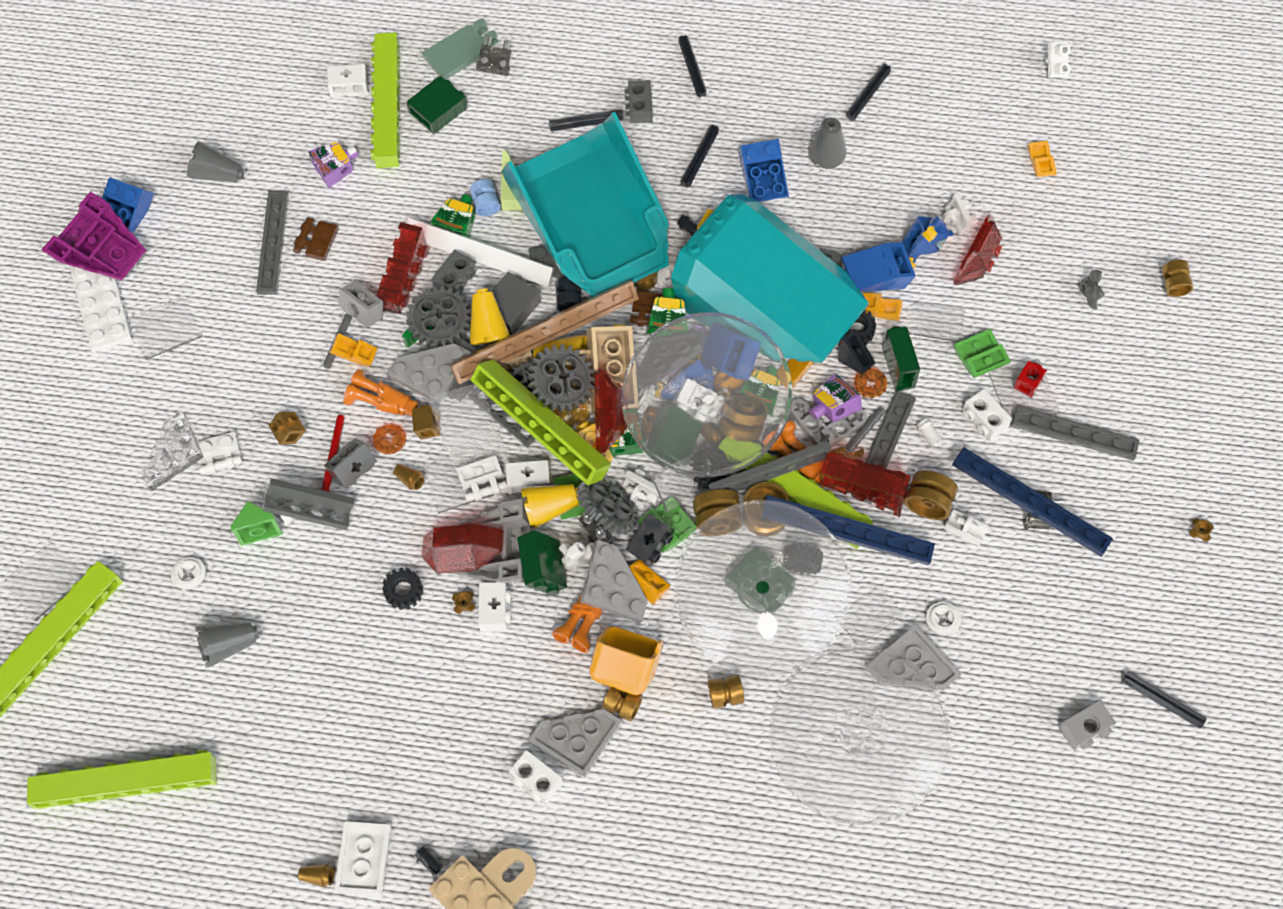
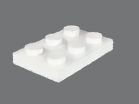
[334,821,391,896]

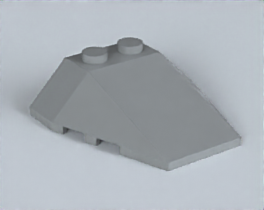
[444,499,533,583]

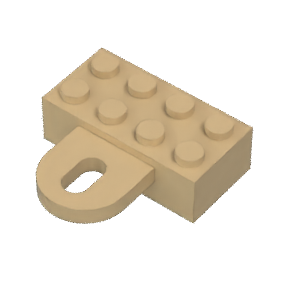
[549,326,638,413]
[428,848,536,909]

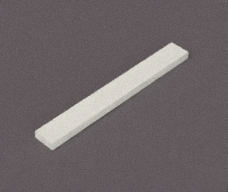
[404,217,555,287]

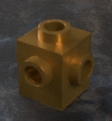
[268,411,306,445]

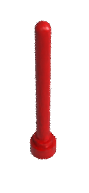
[319,414,345,492]

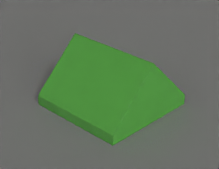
[231,501,283,546]

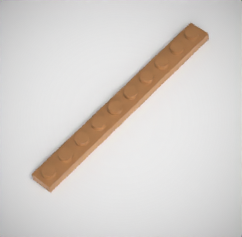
[449,280,639,384]

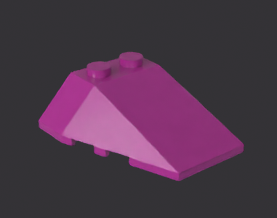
[41,191,146,281]

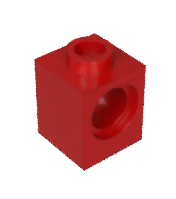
[1013,360,1047,398]

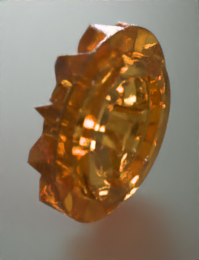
[854,368,887,400]
[373,423,406,454]

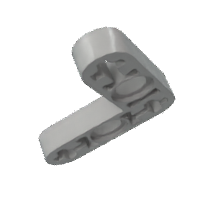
[789,399,867,449]

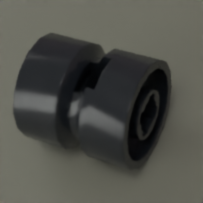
[555,276,582,312]

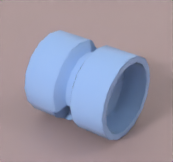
[470,179,500,217]

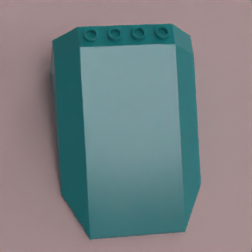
[501,112,669,297]
[671,194,869,363]

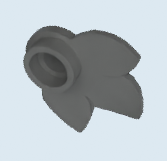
[1080,270,1105,310]

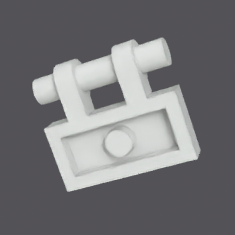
[194,432,243,475]
[456,455,507,502]

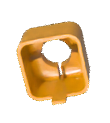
[589,626,663,695]

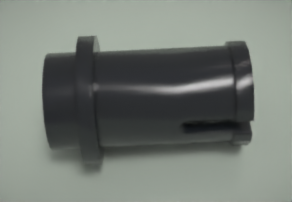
[677,215,698,236]
[414,846,444,876]

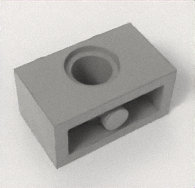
[339,281,383,328]
[1059,700,1116,751]

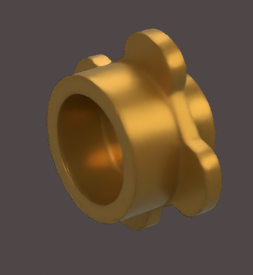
[1189,518,1214,542]
[452,591,475,614]

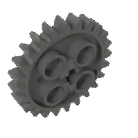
[406,286,471,348]
[527,344,596,413]
[576,478,639,535]

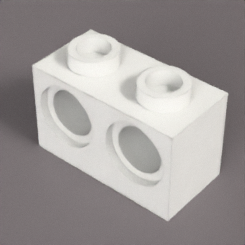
[962,389,1012,441]
[509,750,563,804]

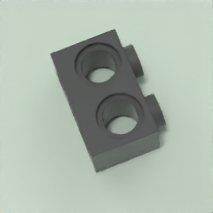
[624,80,653,124]
[431,249,476,294]

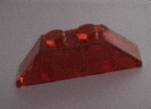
[953,214,1003,286]
[594,369,628,455]
[422,523,504,574]

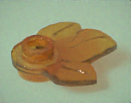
[826,447,864,465]

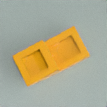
[1027,141,1057,178]
[861,292,903,321]
[329,333,378,366]

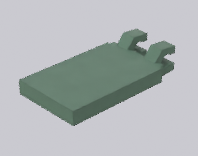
[422,18,498,80]

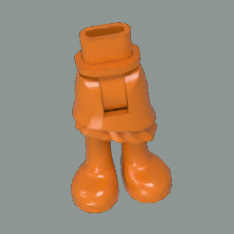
[343,369,419,417]
[765,420,835,488]
[552,592,603,653]

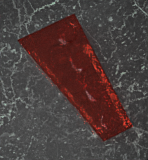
[376,222,429,314]
[819,452,911,518]

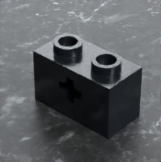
[625,514,675,567]

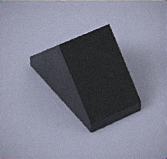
[838,329,876,374]

